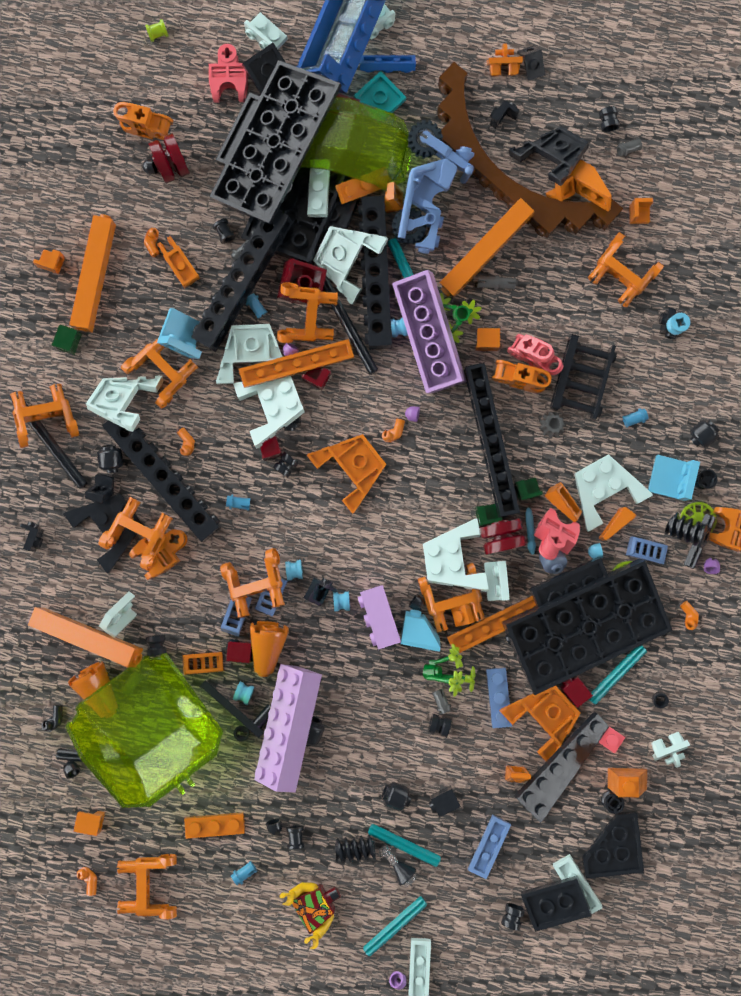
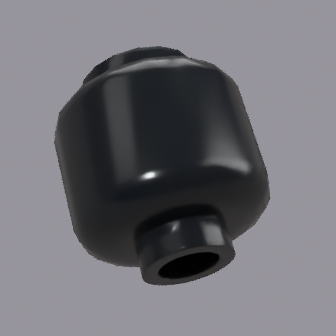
[690,420,720,448]
[97,444,124,473]
[306,716,325,747]
[381,782,412,811]

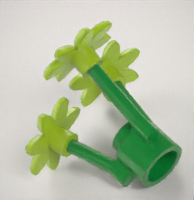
[440,293,482,343]
[423,644,476,696]

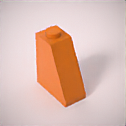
[608,768,647,798]

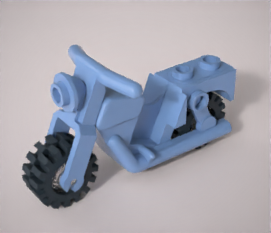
[392,120,474,254]

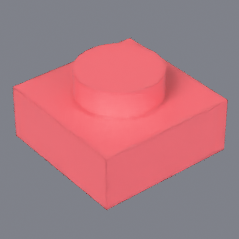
[598,727,626,754]

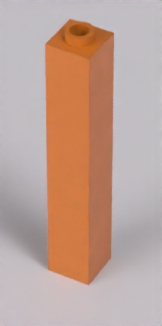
[439,198,534,298]
[69,214,116,333]
[28,607,143,667]

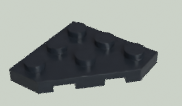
[582,811,644,879]

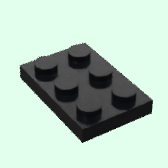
[242,42,286,94]
[521,875,592,932]

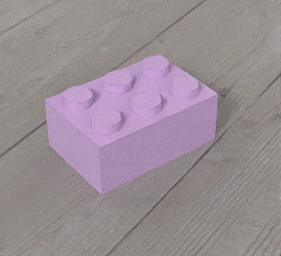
[358,585,401,650]

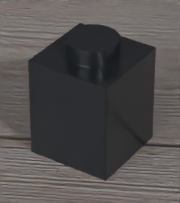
[429,785,461,817]

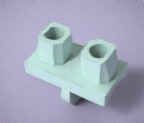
[651,732,690,768]

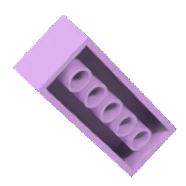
[392,270,467,394]
[254,664,322,792]

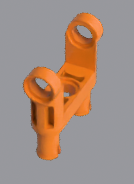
[588,232,664,307]
[277,282,338,343]
[121,339,199,409]
[10,384,79,448]
[98,497,173,571]
[220,548,285,618]
[418,563,486,632]
[117,854,177,919]

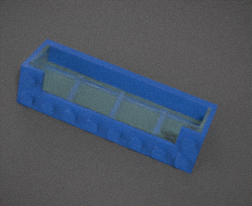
[297,0,386,94]

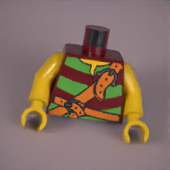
[280,882,341,949]

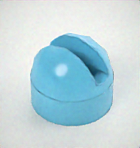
[588,543,603,559]

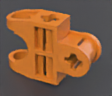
[113,102,174,140]
[491,360,551,393]
[709,507,741,552]
[129,529,188,580]

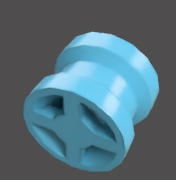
[666,313,690,335]
[391,317,408,338]
[285,560,303,581]
[333,591,350,611]
[233,681,255,705]

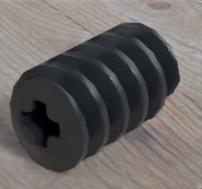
[665,513,710,548]
[335,835,376,864]

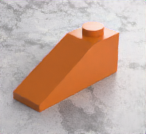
[570,159,612,211]

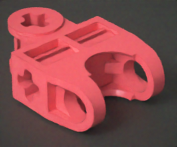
[209,44,248,103]
[507,334,564,375]
[533,508,580,560]

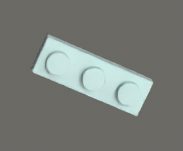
[307,160,331,217]
[553,854,602,914]
[408,938,431,996]

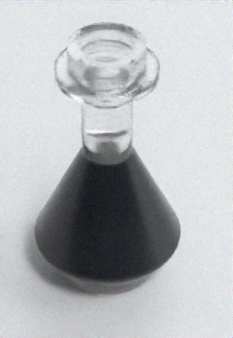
[378,844,417,887]

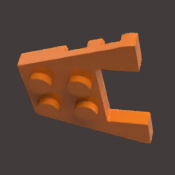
[307,434,386,514]
[499,686,580,761]

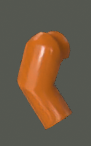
[77,867,97,896]

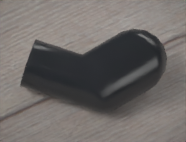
[41,705,63,732]

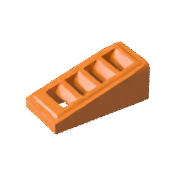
[544,482,582,522]
[599,507,637,541]
[182,652,223,675]
[505,765,531,783]

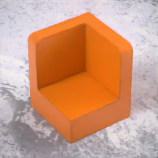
[546,175,575,201]
[629,198,653,224]
[33,249,65,274]
[475,328,500,351]
[73,811,105,836]

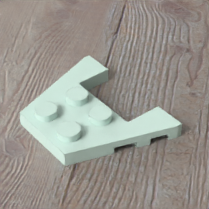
[313,226,389,305]
[216,324,291,384]
[86,375,163,432]
[233,377,305,449]
[574,454,653,532]
[423,519,489,592]

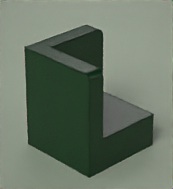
[52,324,82,355]
[514,477,543,502]
[475,504,503,526]

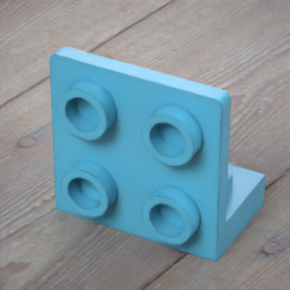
[157,308,202,359]
[648,455,700,501]

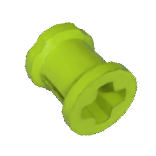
[145,19,169,42]

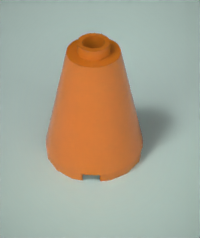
[250,621,289,677]
[68,661,118,718]

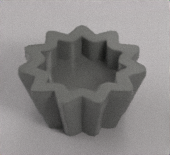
[539,411,566,439]

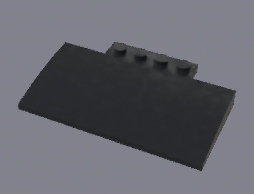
[209,60,342,225]
[241,113,371,265]
[502,557,673,695]

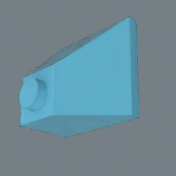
[401,610,441,652]

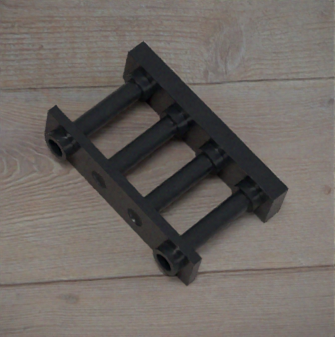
[549,334,617,421]

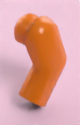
[144,228,160,257]
[382,419,405,442]
[177,427,195,456]
[680,601,699,630]

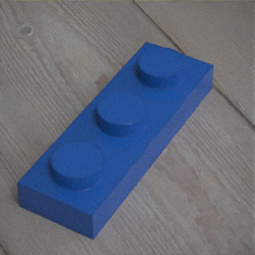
[360,55,416,73]

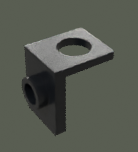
[517,45,545,81]

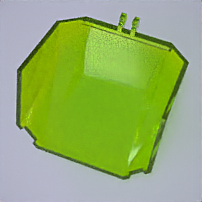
[65,653,223,808]

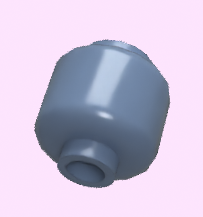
[539,550,567,574]

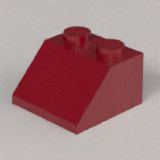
[277,259,327,307]

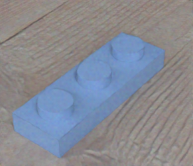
[486,667,512,728]
[468,814,511,879]

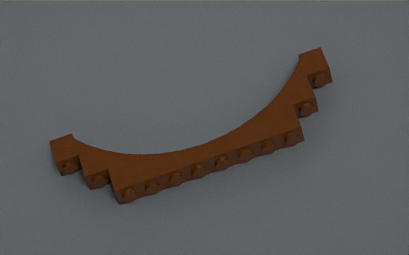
[437,62,623,238]

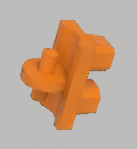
[487,43,523,76]

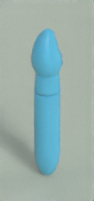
[525,507,536,555]

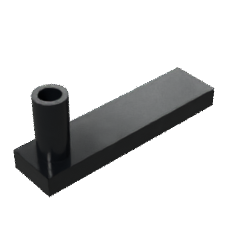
[200,680,271,738]

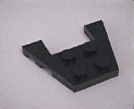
[509,126,589,186]
[63,494,144,574]

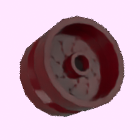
[148,133,190,184]
[479,519,527,555]

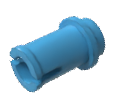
[246,293,267,319]
[622,408,649,428]
[226,494,251,510]
[231,861,257,885]

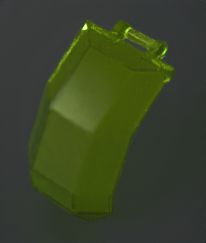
[301,97,412,191]

